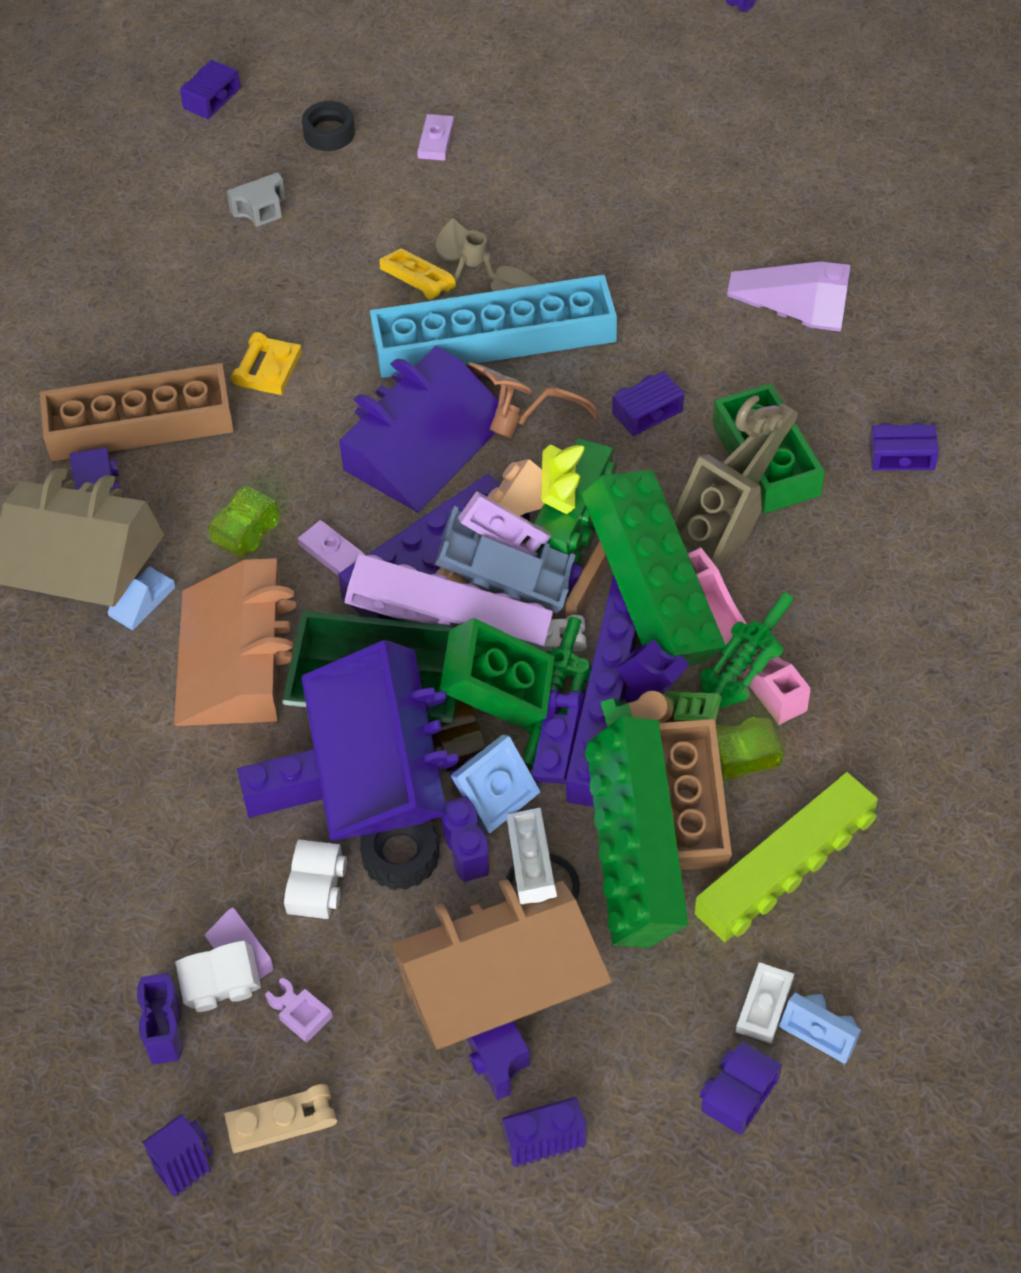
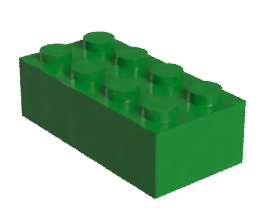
[713,383,825,514]
[534,438,617,566]

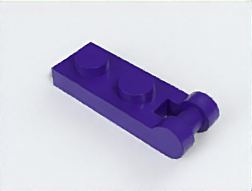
[532,690,584,784]

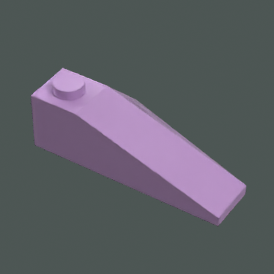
[727,261,851,332]

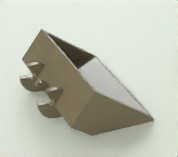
[0,468,165,607]

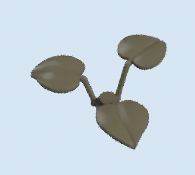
[409,218,541,304]

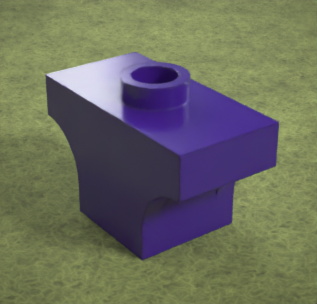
[616,639,689,703]
[466,1021,530,1100]

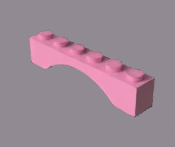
[688,548,811,725]

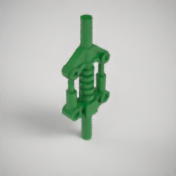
[699,592,794,715]
[522,617,592,769]

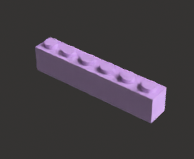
[344,554,553,650]

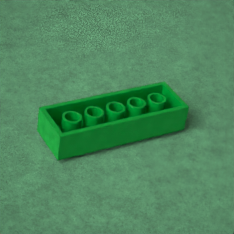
[581,469,726,666]
[585,716,689,948]

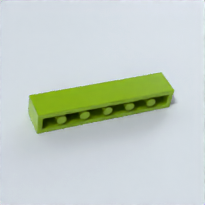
[695,772,878,942]

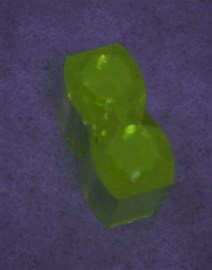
[208,485,279,558]
[716,717,784,781]

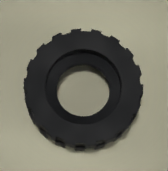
[360,821,439,890]

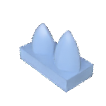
[779,993,862,1064]

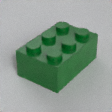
[439,618,555,728]

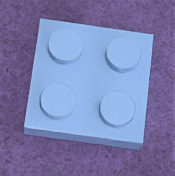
[450,735,541,834]

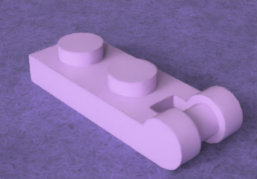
[458,491,551,557]

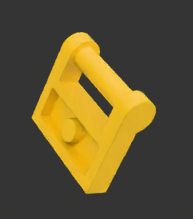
[230,332,302,395]

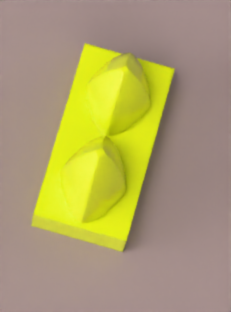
[541,444,585,514]

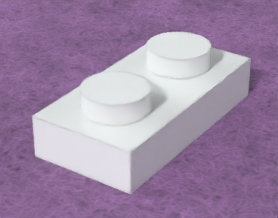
[736,962,794,1044]

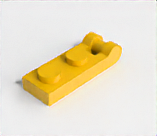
[380,248,456,300]

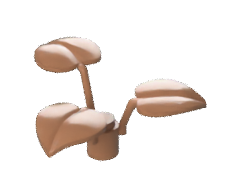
[467,362,598,439]

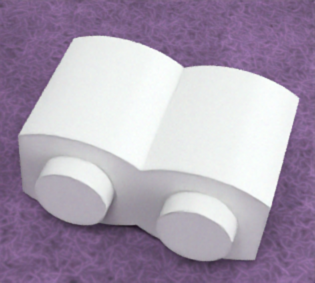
[284,840,347,919]
[175,941,261,1012]

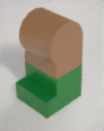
[600,691,673,727]

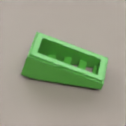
[664,692,722,722]

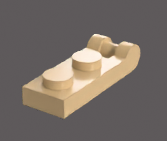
[224,1084,337,1153]

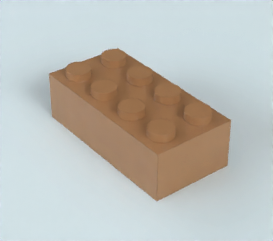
[659,719,732,870]

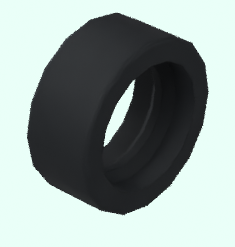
[302,101,355,151]

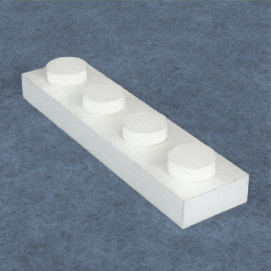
[506,807,557,904]

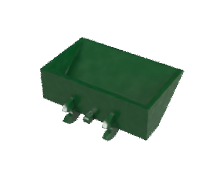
[282,610,460,723]

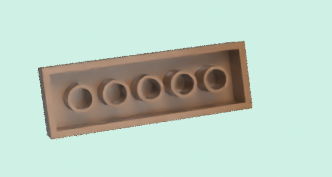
[39,363,234,461]

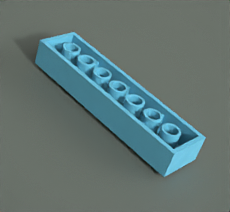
[370,275,617,378]

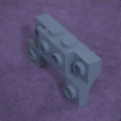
[434,506,575,614]

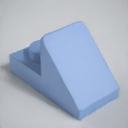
[108,566,175,630]

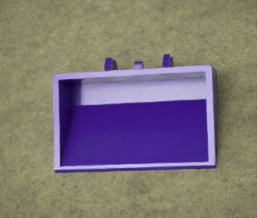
[339,346,499,512]
[301,640,459,842]

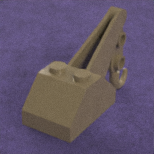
[672,395,798,570]

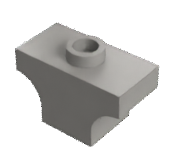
[226,172,286,227]

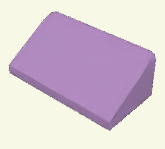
[205,907,274,979]

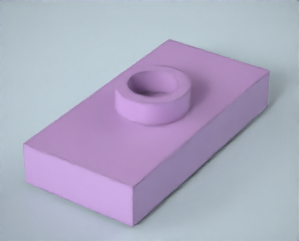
[418,114,454,161]
[297,520,365,575]

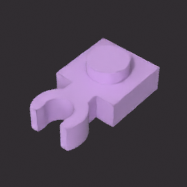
[265,978,333,1043]

